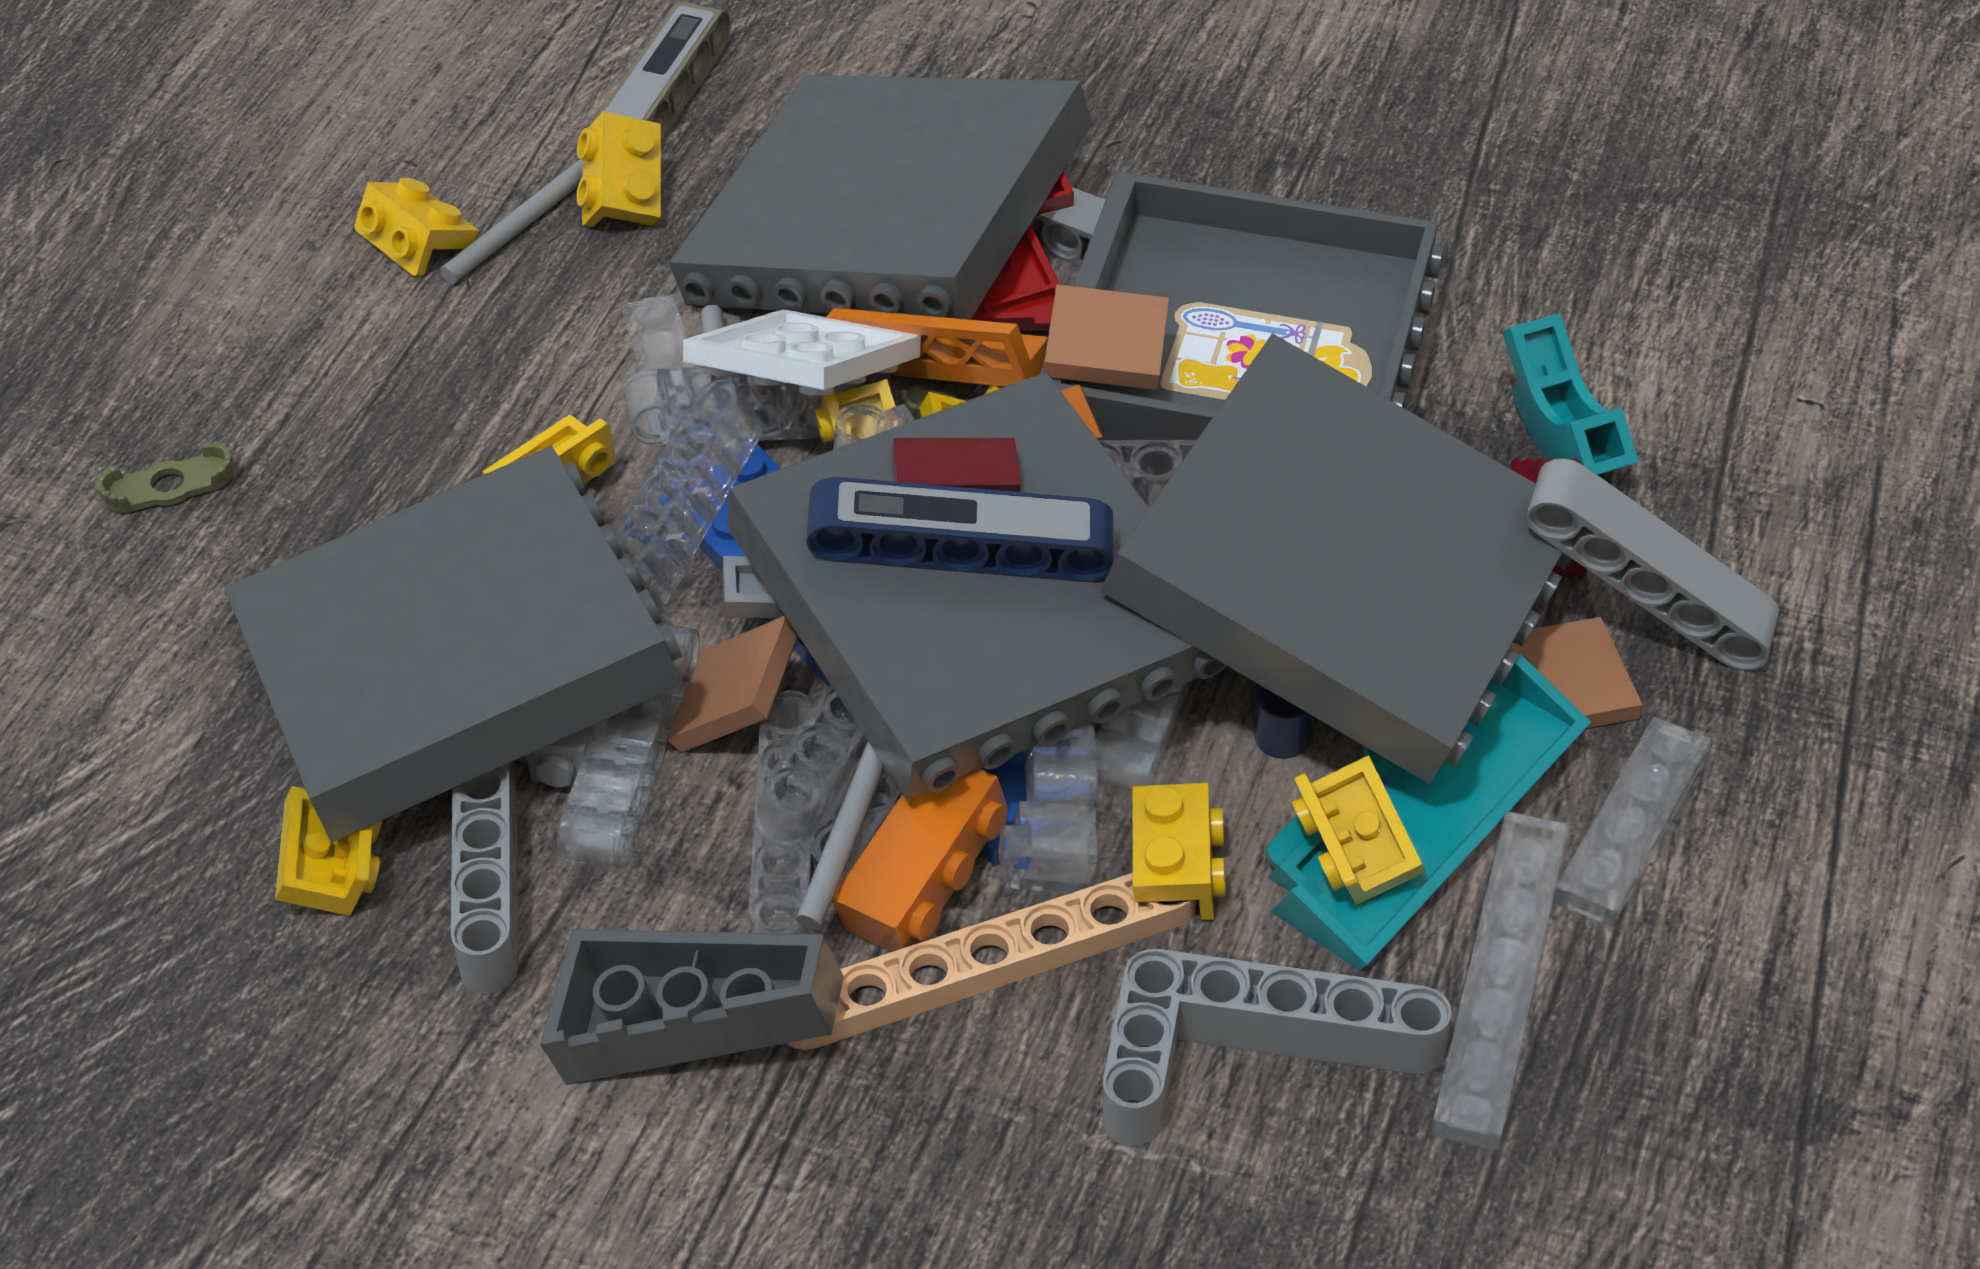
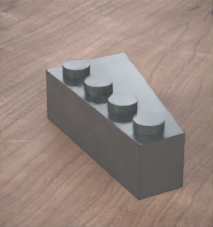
[540,929,844,1085]

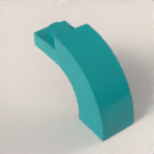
[1502,313,1639,475]

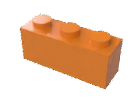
[832,769,1008,952]

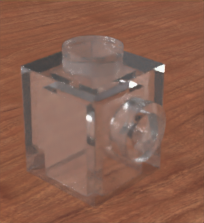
[999,801,1097,893]

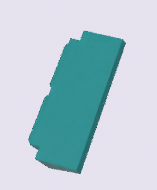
[1266,653,1591,970]

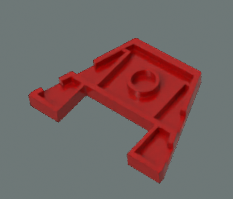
[971,171,1074,331]

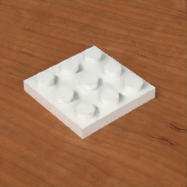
[683,309,921,395]

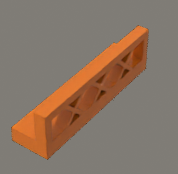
[825,308,1048,387]

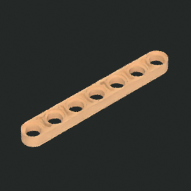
[786,873,1197,1050]

